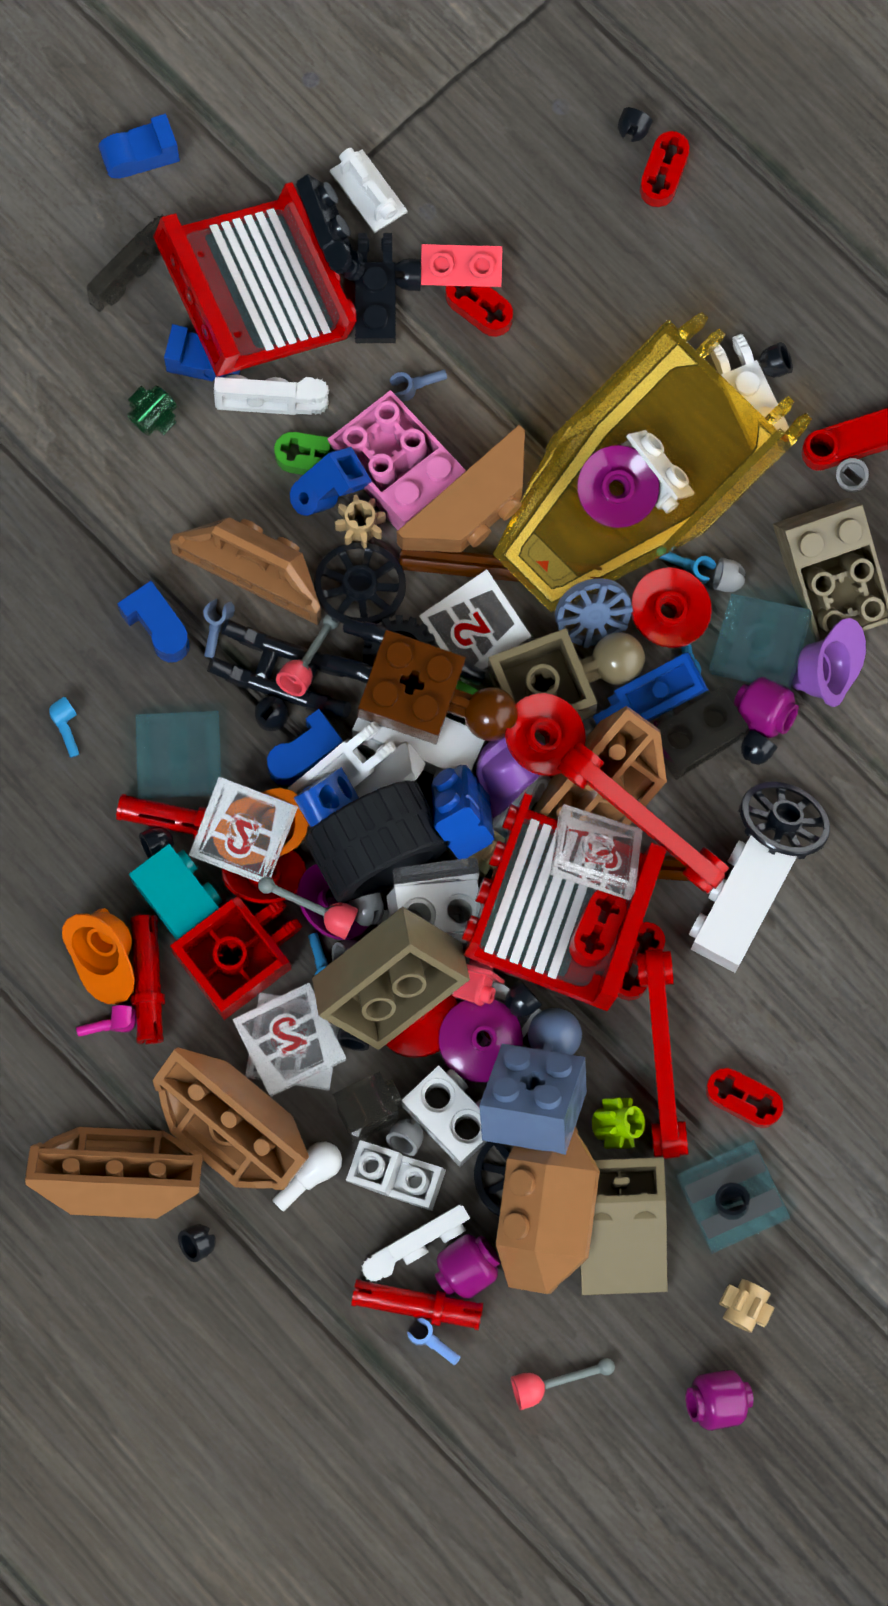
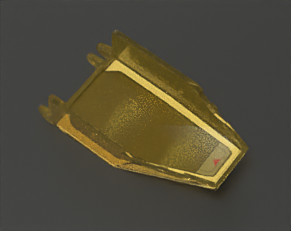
[493,312,812,613]

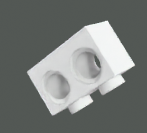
[386,879,481,945]
[401,1065,487,1167]

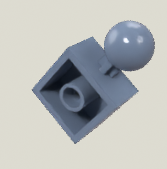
[479,1008,587,1155]

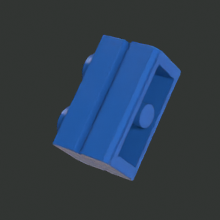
[431,765,495,860]

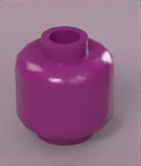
[734,677,799,738]
[435,1234,501,1299]
[685,1370,753,1431]

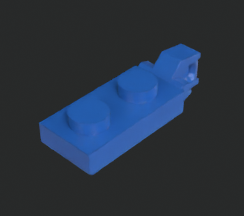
[593,652,709,724]

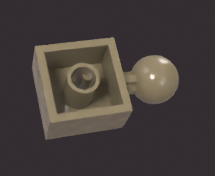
[487,628,645,738]

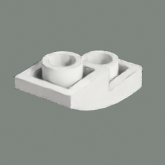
[346,1140,446,1211]

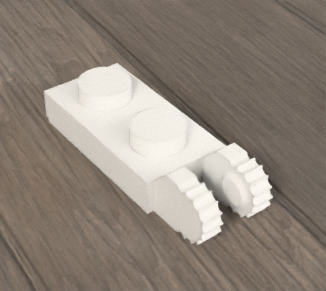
[709,334,791,450]
[214,375,329,415]
[288,721,397,794]
[361,1205,470,1282]

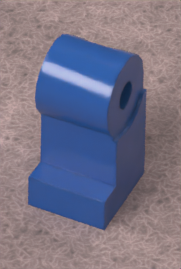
[98,113,180,178]
[164,324,241,382]
[290,447,372,516]
[117,581,190,663]
[267,709,343,786]
[294,767,359,827]

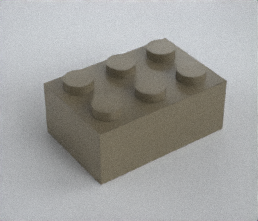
[312,906,470,1050]

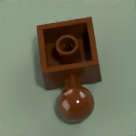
[357,630,518,745]

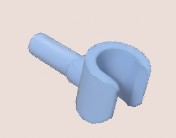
[407,1318,461,1365]

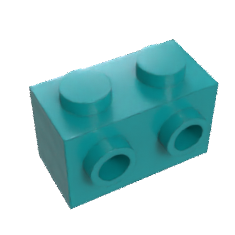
[129,844,223,940]

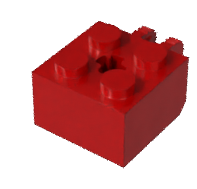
[170,896,303,1020]

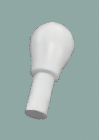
[272,1141,342,1212]

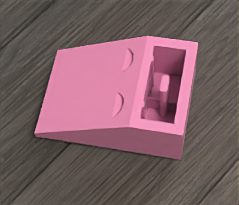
[327,390,466,530]

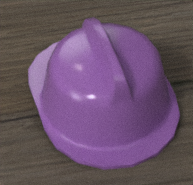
[791,618,866,707]
[476,738,545,818]

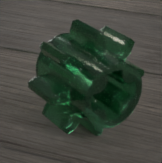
[127,385,178,436]

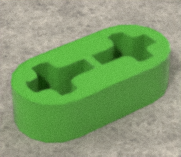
[274,432,335,475]

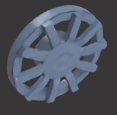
[555,578,633,648]

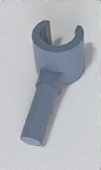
[390,370,447,401]
[203,599,235,658]

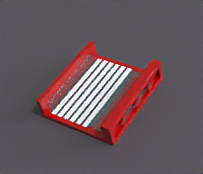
[153,182,357,377]
[461,793,667,1011]

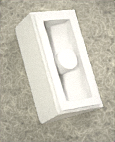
[354,742,426,798]

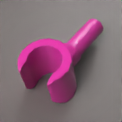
[76,1005,136,1037]

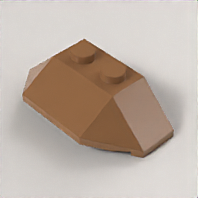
[397,425,525,552]
[170,517,321,625]
[523,706,667,849]
[152,1047,309,1190]
[496,1126,600,1294]
[25,1127,203,1219]

